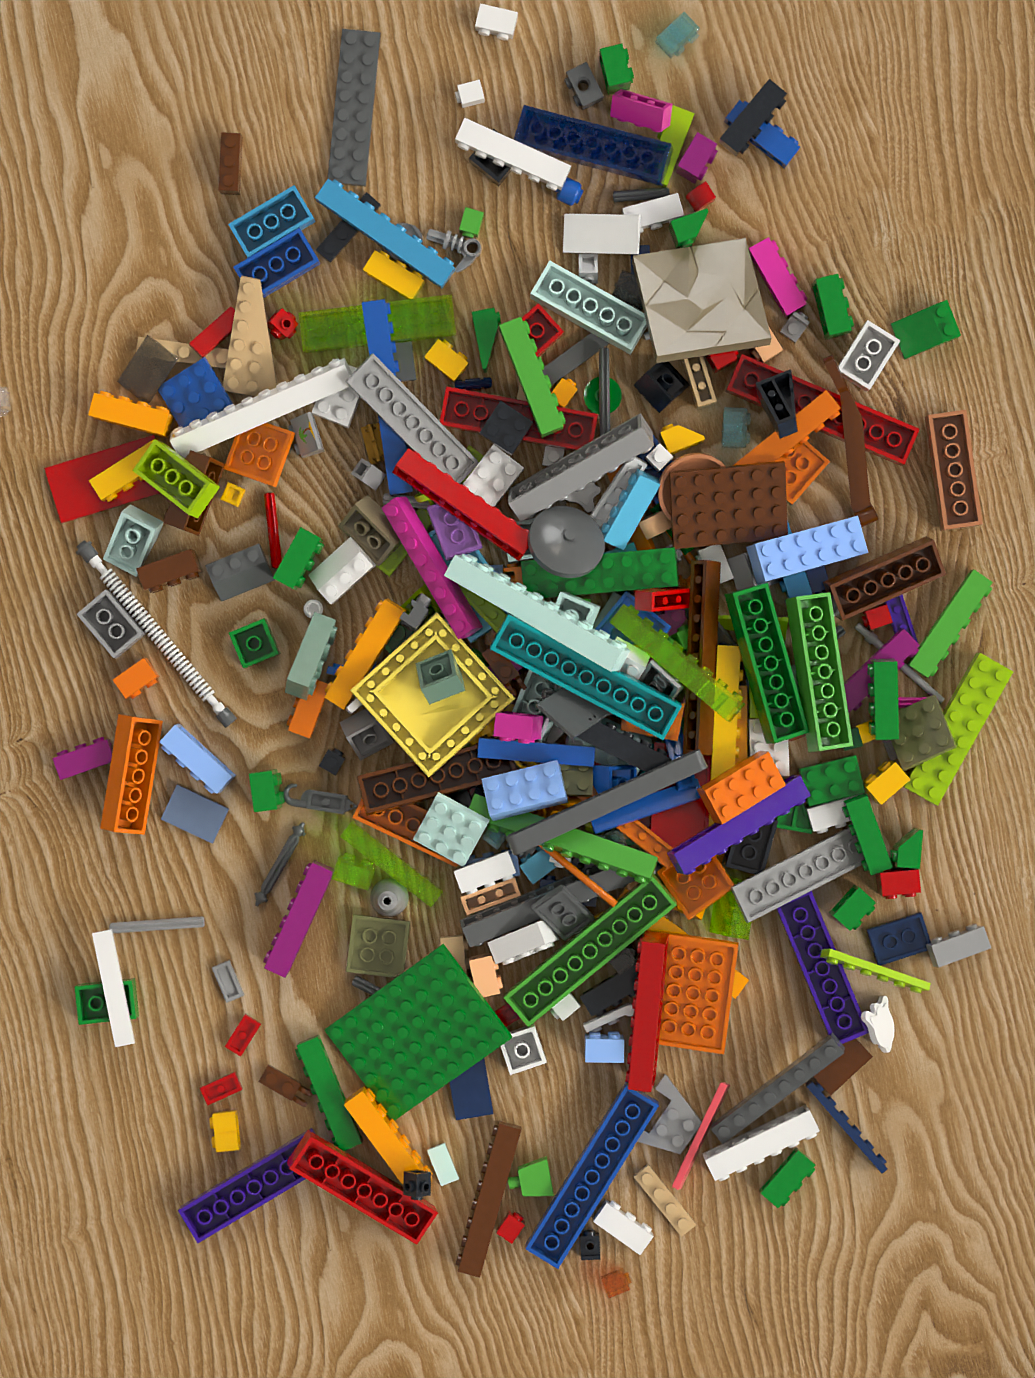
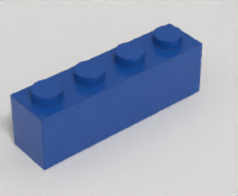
[724,100,800,169]

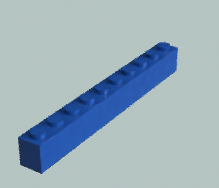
[362,299,413,495]

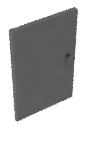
[536,687,610,739]

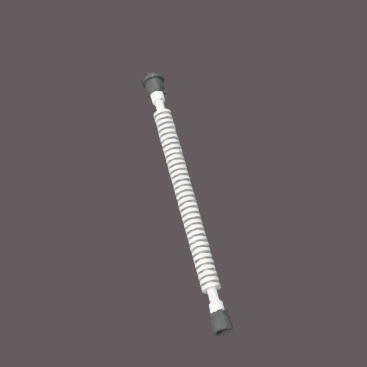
[76,540,237,728]

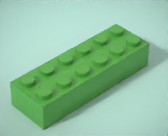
[499,317,566,438]

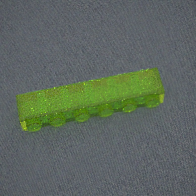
[340,820,443,907]

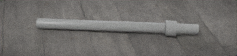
[854,622,944,704]

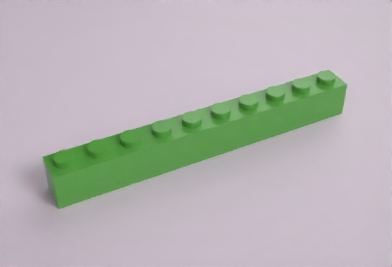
[469,794,658,884]

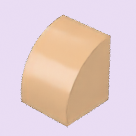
[639,510,672,540]

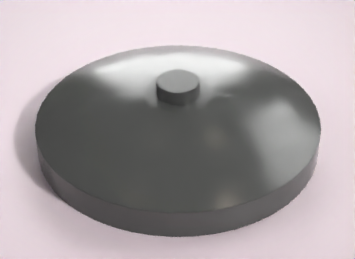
[528,506,605,578]

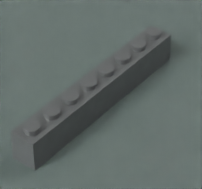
[711,1033,845,1144]

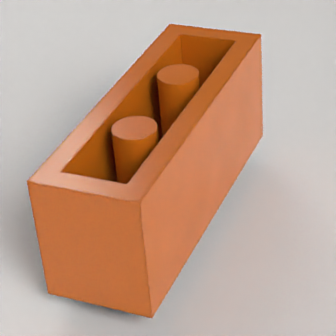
[287,679,329,738]

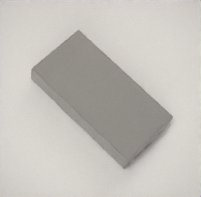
[212,960,245,1003]

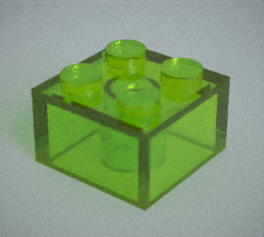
[331,853,377,891]

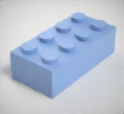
[160,724,236,794]
[481,760,568,821]

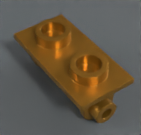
[361,423,385,464]

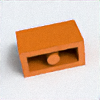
[113,658,160,700]

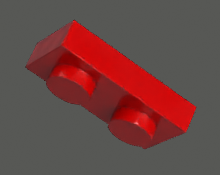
[225,1013,262,1057]
[199,1072,243,1106]

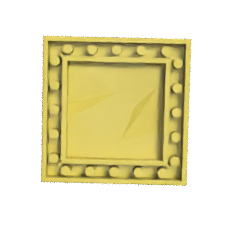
[350,613,515,778]

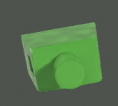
[508,1156,554,1196]

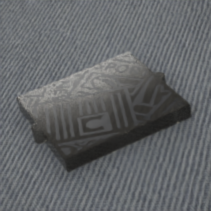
[612,270,643,312]

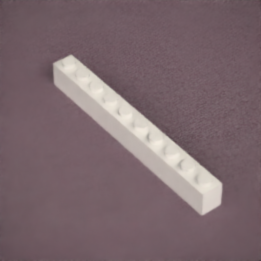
[170,358,352,458]

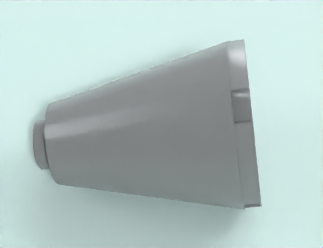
[370,878,409,917]

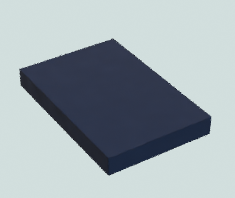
[866,912,931,966]
[450,1058,494,1120]

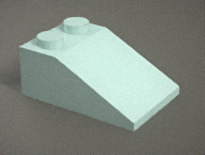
[103,504,163,577]

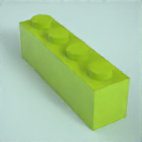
[643,105,695,188]

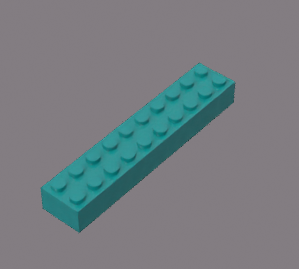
[490,613,682,740]

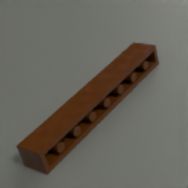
[455,1120,521,1278]

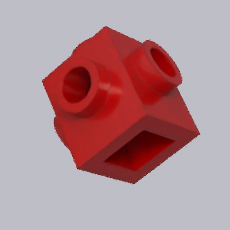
[267,308,299,340]

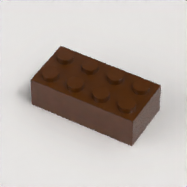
[163,450,225,536]

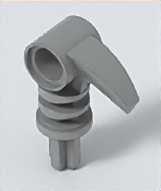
[426,229,482,273]

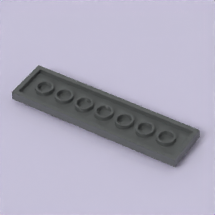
[328,29,381,187]

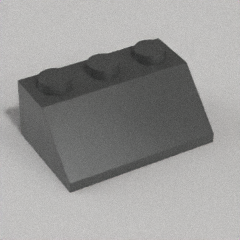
[205,544,275,601]

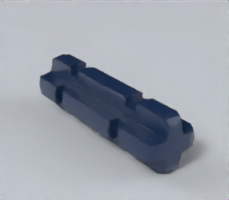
[454,377,492,390]

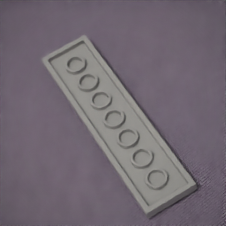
[345,354,479,484]
[730,827,864,923]

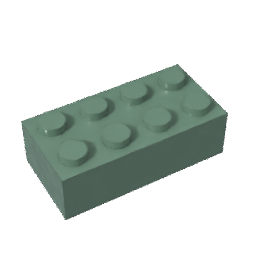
[285,612,338,701]

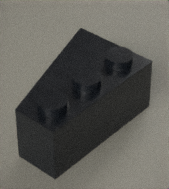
[755,369,798,439]

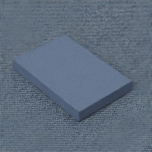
[161,784,229,844]

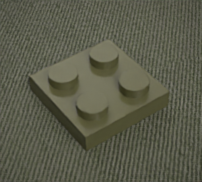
[559,764,593,797]

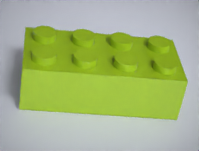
[133,439,220,518]

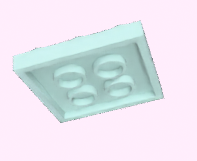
[413,792,489,867]

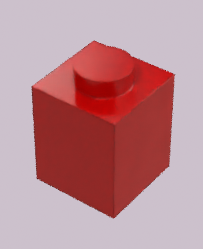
[861,604,893,630]
[496,1211,525,1244]

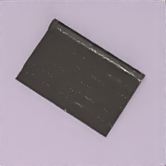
[117,335,179,404]

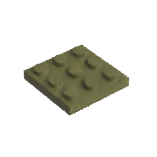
[891,695,957,771]
[346,914,410,978]

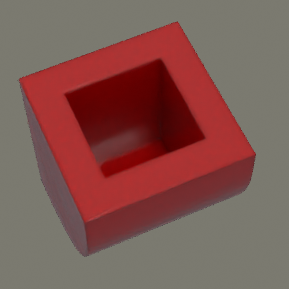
[685,181,716,212]

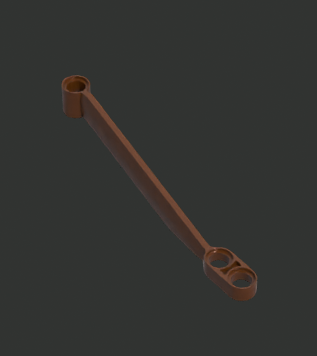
[823,355,879,528]

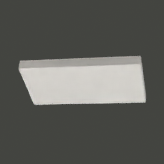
[563,214,641,254]

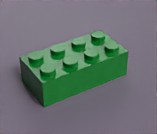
[867,659,899,740]

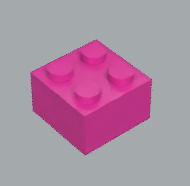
[493,711,543,744]

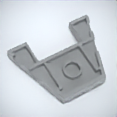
[637,1074,702,1154]

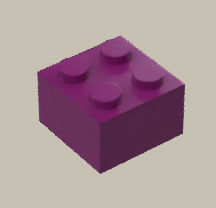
[676,132,718,184]

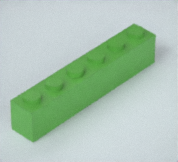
[907,569,993,678]

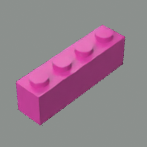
[749,237,807,318]

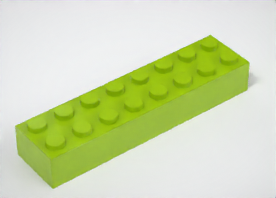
[903,653,1013,806]

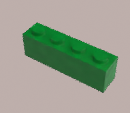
[842,793,893,875]

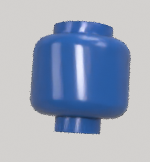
[555,177,584,206]

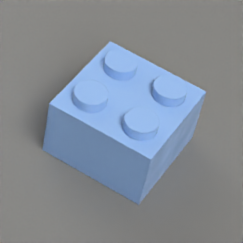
[584,1031,624,1063]

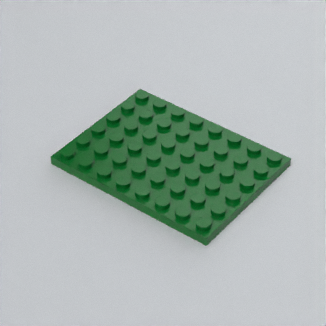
[324,944,513,1121]

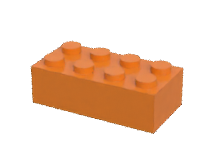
[697,751,786,825]

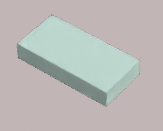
[427,1143,459,1186]

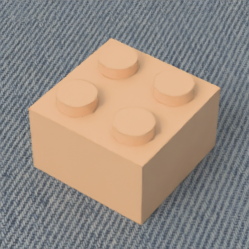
[469,952,503,997]

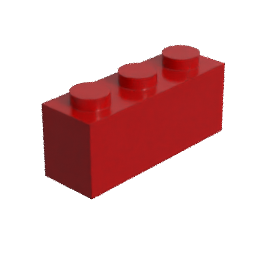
[635,586,690,612]

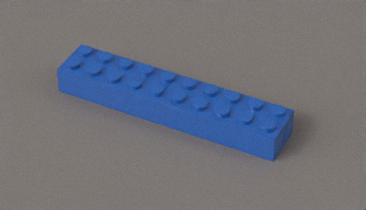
[525,1082,659,1269]

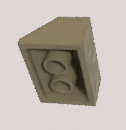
[338,495,402,567]

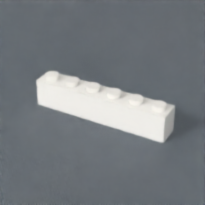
[455,118,571,191]

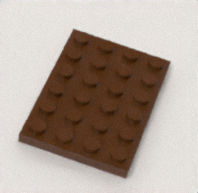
[669,461,788,549]

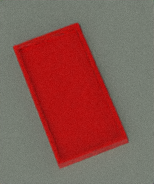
[44,435,161,524]
[650,742,712,849]

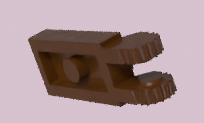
[482,648,527,697]
[258,1064,313,1107]

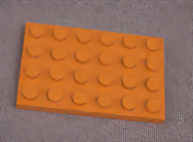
[659,931,739,1054]

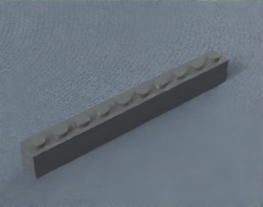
[460,848,640,947]

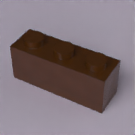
[218,132,243,195]

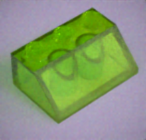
[709,877,752,940]

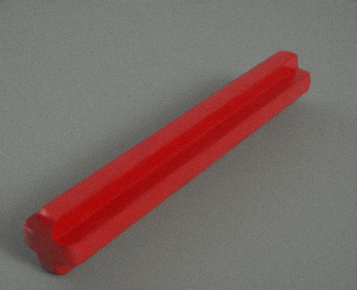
[264,493,282,569]

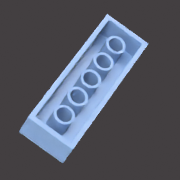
[746,516,868,584]

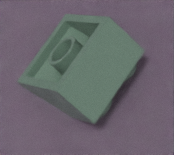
[415,649,465,705]

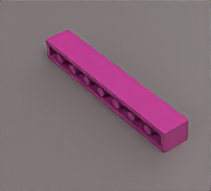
[382,496,483,639]

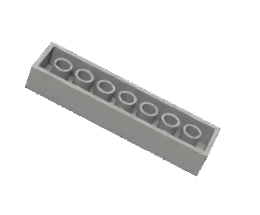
[508,413,654,522]

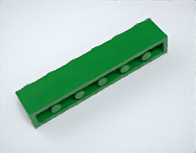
[295,1035,363,1151]

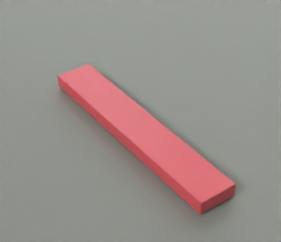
[672,1082,730,1190]

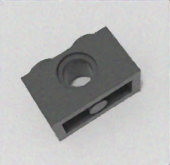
[564,62,604,110]

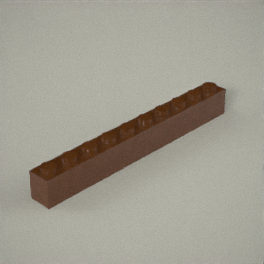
[683,560,721,755]

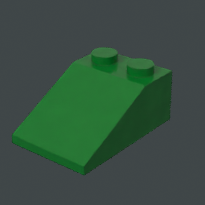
[890,300,961,360]
[472,308,501,373]

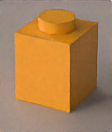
[551,378,578,408]

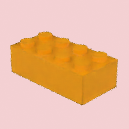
[88,391,174,438]

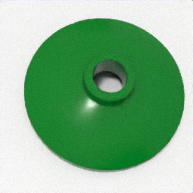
[583,377,622,415]

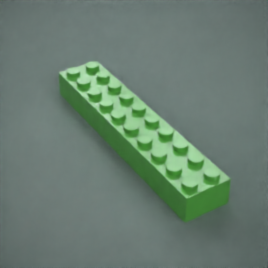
[503,874,677,1027]

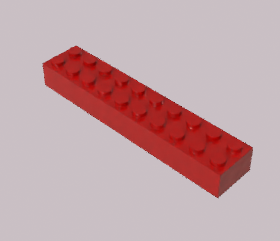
[725,354,920,466]

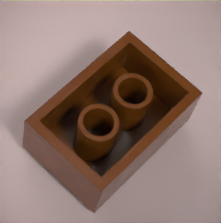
[136,549,203,593]

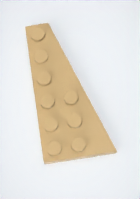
[223,276,277,396]

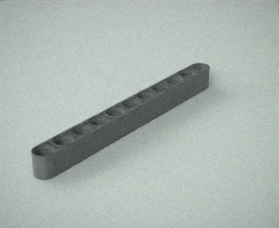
[506,749,708,855]

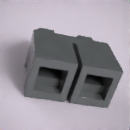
[399,593,431,633]

